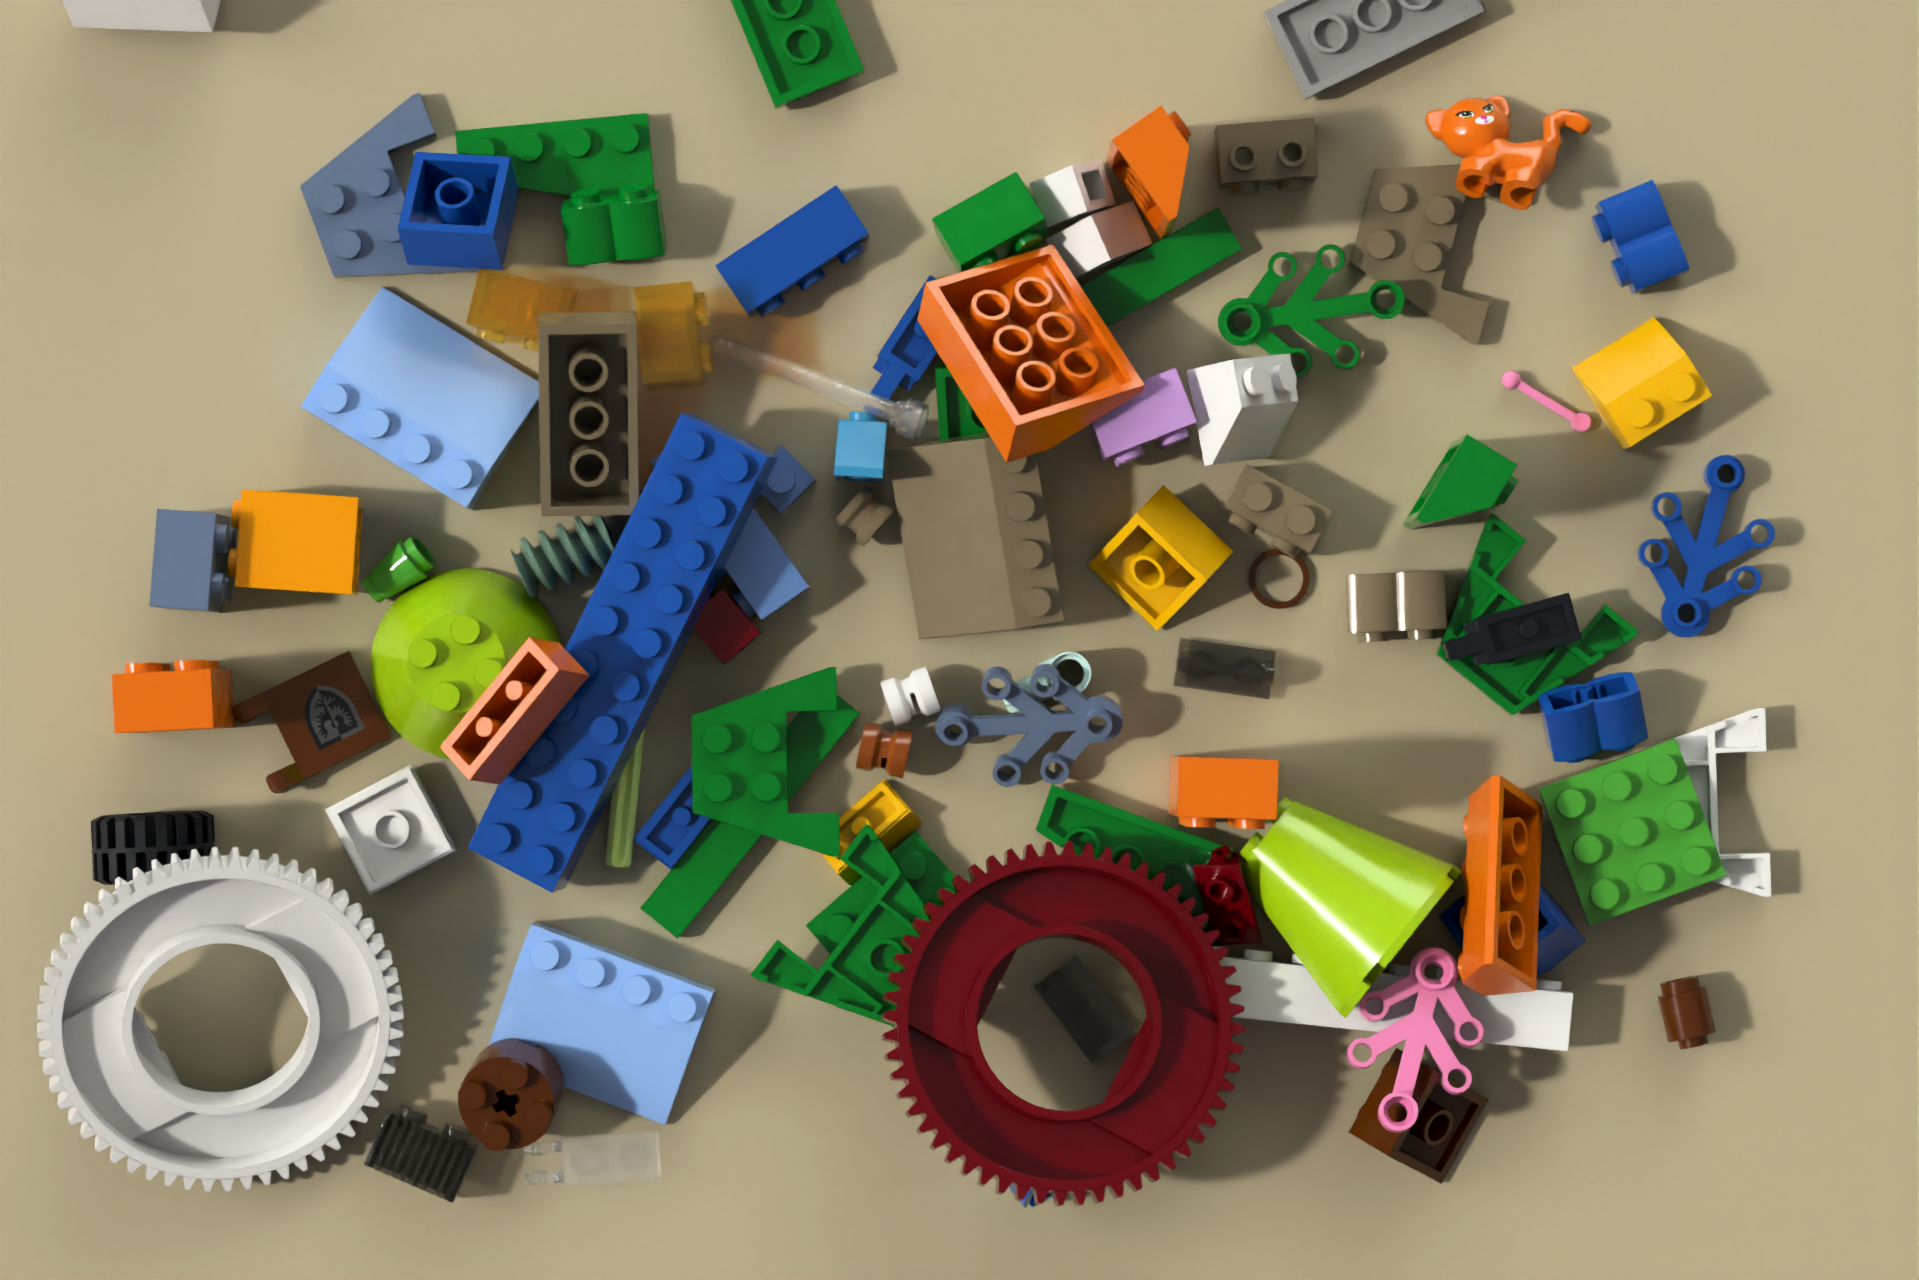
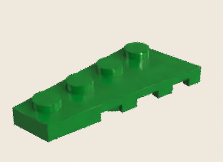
[455,113,655,197]

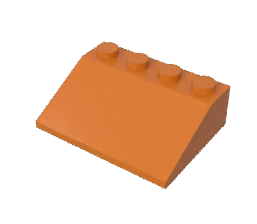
[917,244,1145,462]

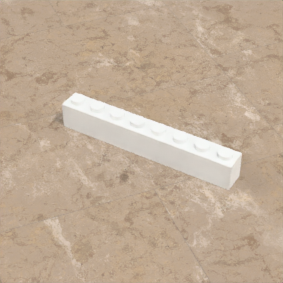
[1211,945,1574,1051]

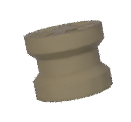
[834,486,895,546]

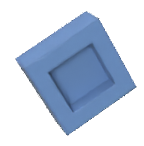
[761,445,816,514]

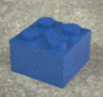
[398,152,519,270]

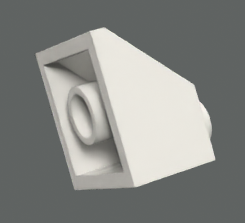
[1187,353,1299,466]

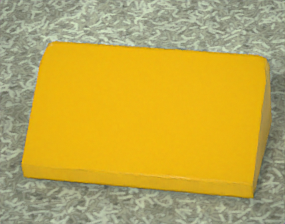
[822,779,922,885]

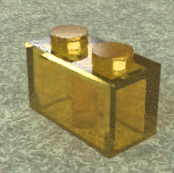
[466,269,577,352]

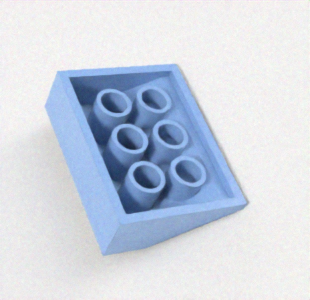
[301,287,539,510]
[489,921,716,1125]

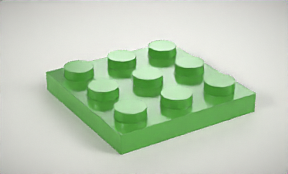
[1537,738,1726,926]

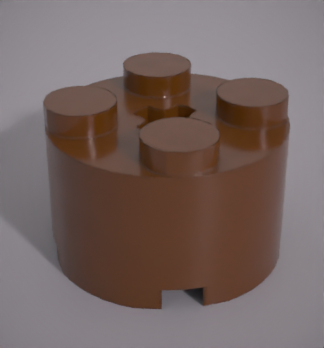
[458,1038,564,1151]

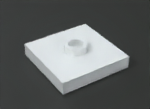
[325,764,457,895]

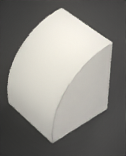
[1030,159,1116,228]

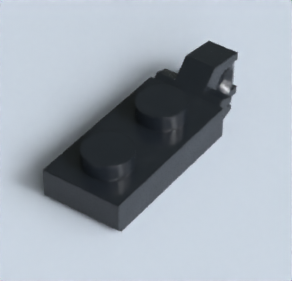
[1441,593,1582,666]

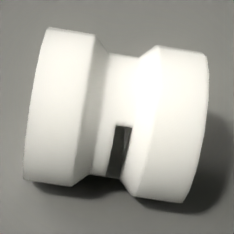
[880,666,941,727]

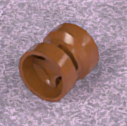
[856,721,913,778]

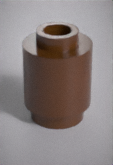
[1658,975,1716,1049]

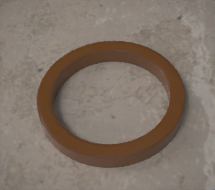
[1249,549,1309,609]

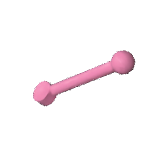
[1502,370,1591,432]

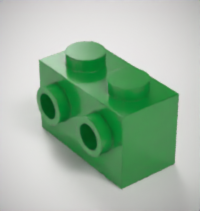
[932,172,1048,273]

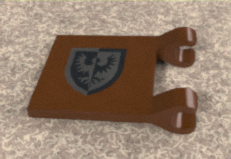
[232,651,391,793]

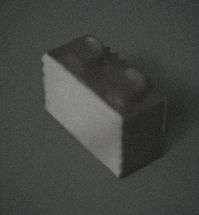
[364,1104,479,1203]

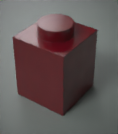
[693,589,762,665]

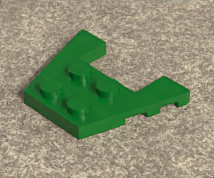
[1436,513,1639,716]
[691,667,840,857]
[750,824,930,1027]

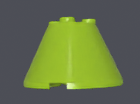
[370,568,562,760]

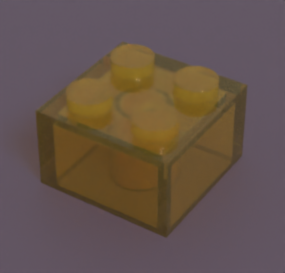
[634,281,714,391]

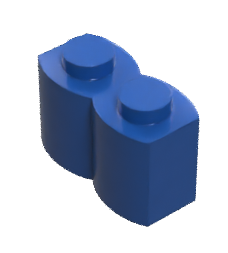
[1592,180,1690,294]
[1538,672,1648,763]

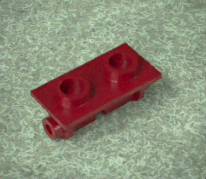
[1192,846,1263,946]

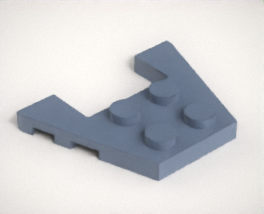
[300,93,487,278]

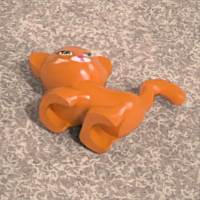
[1425,96,1591,210]

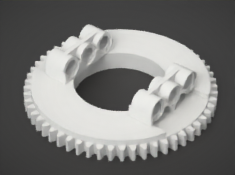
[37,847,404,1192]

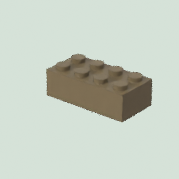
[537,312,639,516]

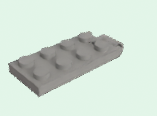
[1263,0,1487,100]

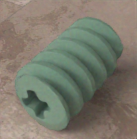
[511,515,615,598]

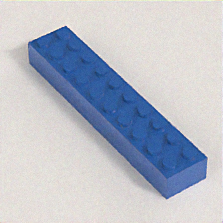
[467,413,778,893]

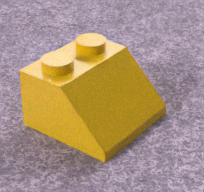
[1572,317,1713,450]
[1088,485,1234,631]

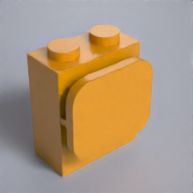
[228,489,364,596]

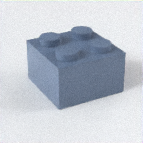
[149,509,237,613]

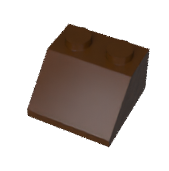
[1349,1048,1489,1184]

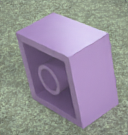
[1088,367,1197,467]

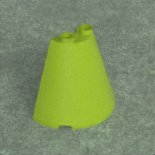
[1239,796,1462,1018]

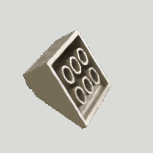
[886,432,1064,639]

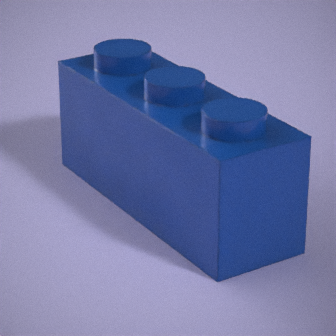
[715,185,869,318]

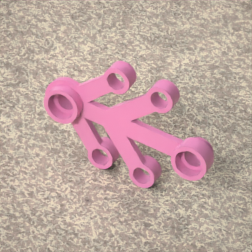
[1347,948,1484,1133]

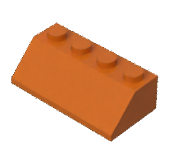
[1106,106,1191,240]
[1458,775,1543,996]

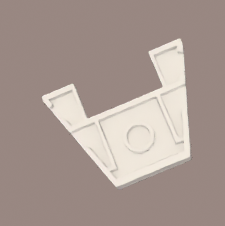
[1623,708,1771,897]

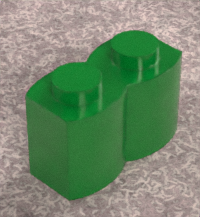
[561,184,667,265]

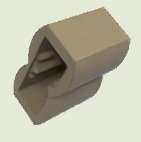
[1346,570,1447,642]

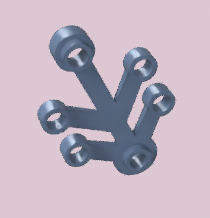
[935,664,1123,787]

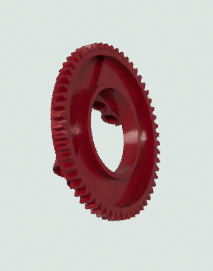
[881,841,1245,1207]

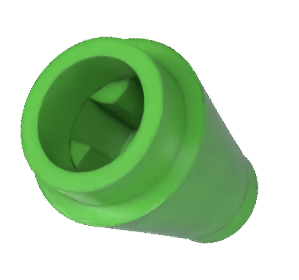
[362,535,436,603]

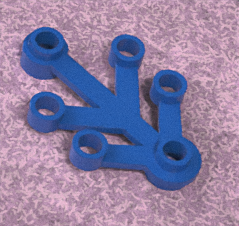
[1637,455,1775,638]

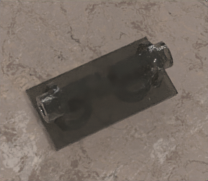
[1173,638,1276,699]

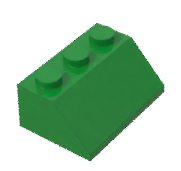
[1403,434,1518,529]

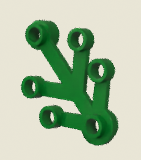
[1218,244,1405,377]

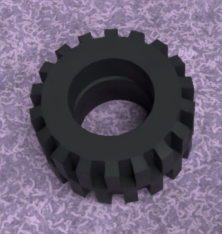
[91,811,215,885]

